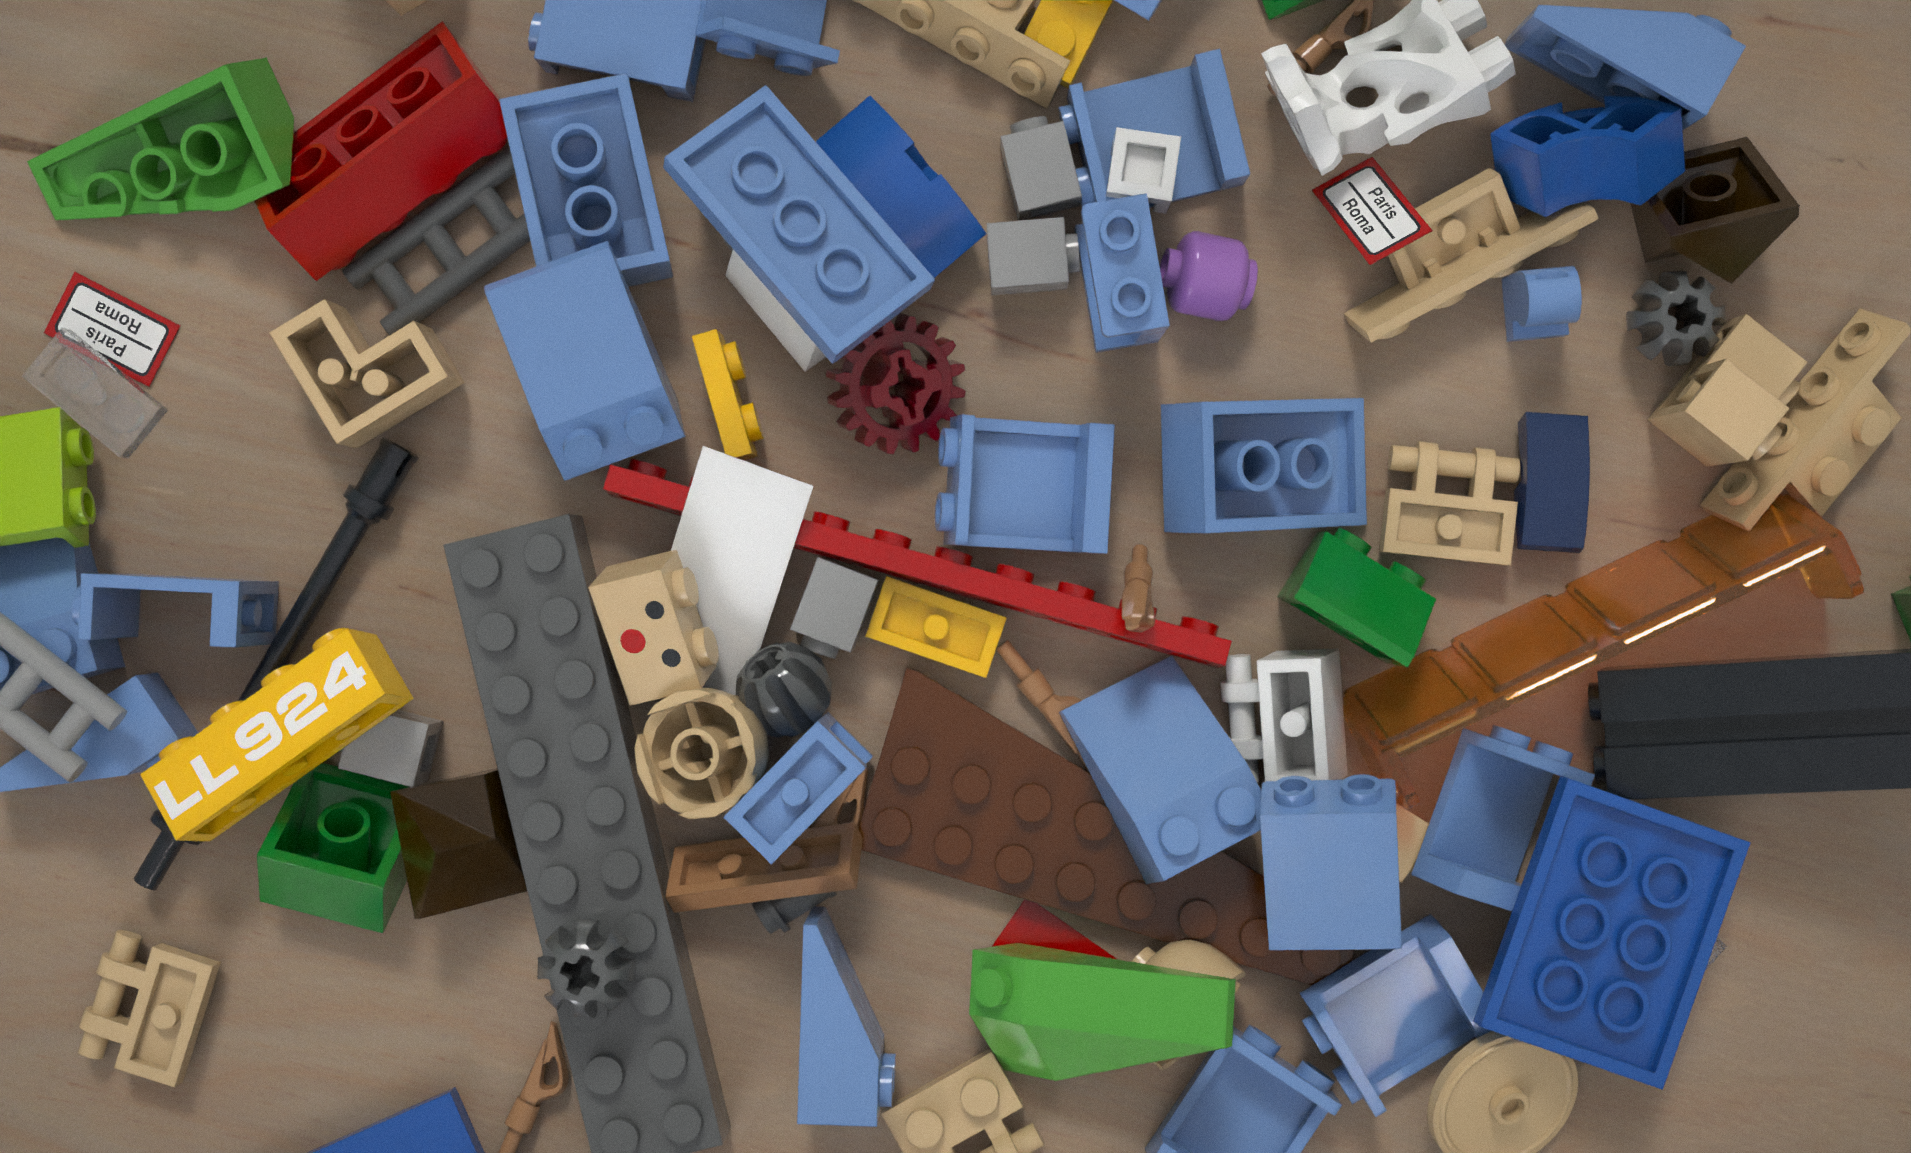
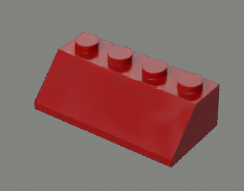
[254,21,508,281]

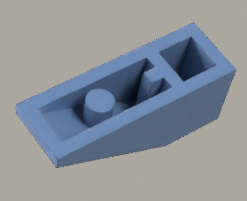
[0,673,199,792]

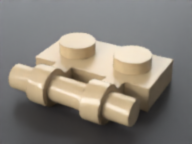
[1379,441,1520,566]
[78,930,221,1088]
[881,1048,1045,1153]

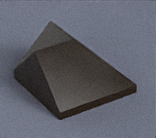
[1630,137,1800,284]
[390,768,527,919]

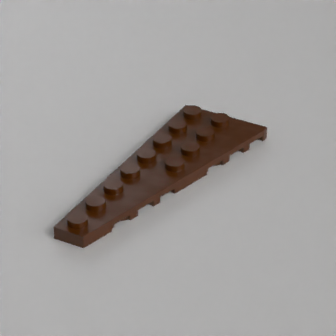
[859,667,1354,985]

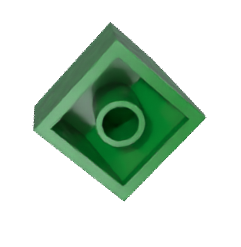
[1277,528,1436,668]
[257,763,410,933]

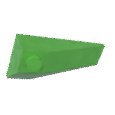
[27,57,294,220]
[969,943,1236,1081]

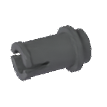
[751,892,837,934]

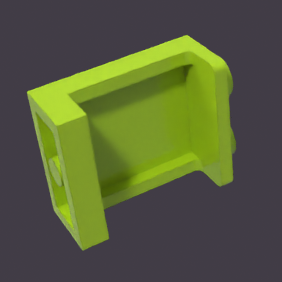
[0,407,96,548]

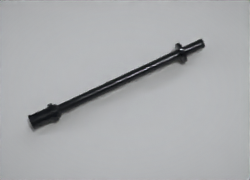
[134,437,419,891]

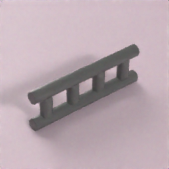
[342,146,530,335]

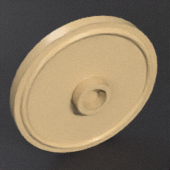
[1427,1031,1578,1153]

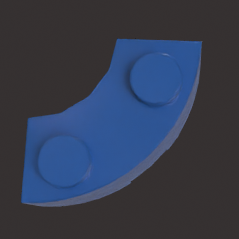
[815,96,987,278]
[1490,96,1685,217]

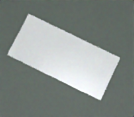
[671,446,813,695]

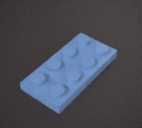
[663,85,935,364]

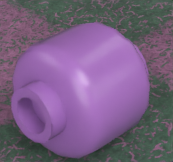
[1160,231,1258,321]

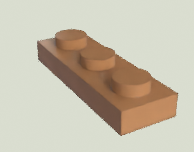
[665,822,863,913]

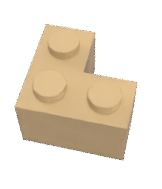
[270,299,465,448]
[1647,314,1807,467]

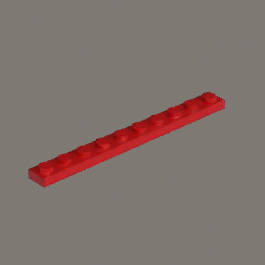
[603,459,1232,669]

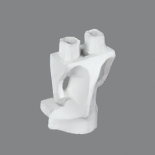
[1261,0,1516,176]

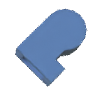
[1501,266,1582,342]

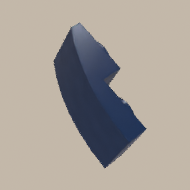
[1513,412,1590,553]

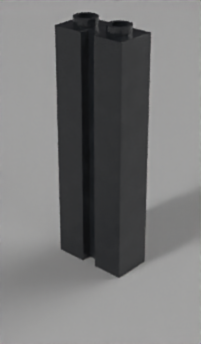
[1588,648,1911,799]

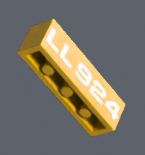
[140,628,414,841]

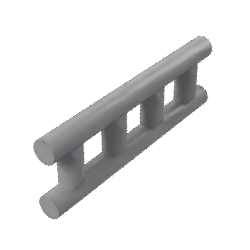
[0,612,127,782]

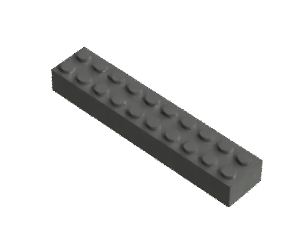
[443,514,731,1153]

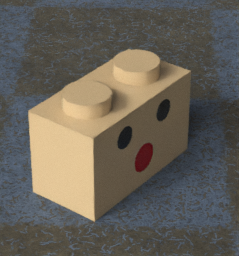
[588,550,719,706]

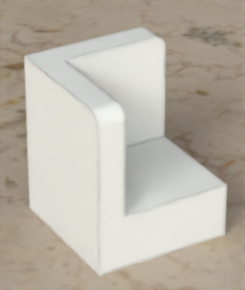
[1106,127,1181,214]

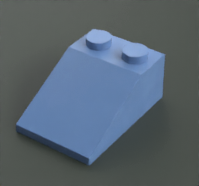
[1504,5,1746,130]
[499,73,673,287]
[484,241,685,481]
[1161,398,1367,533]
[0,538,126,694]
[1059,655,1261,884]
[797,906,896,1127]

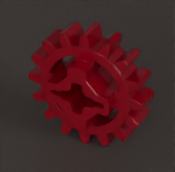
[826,313,966,455]

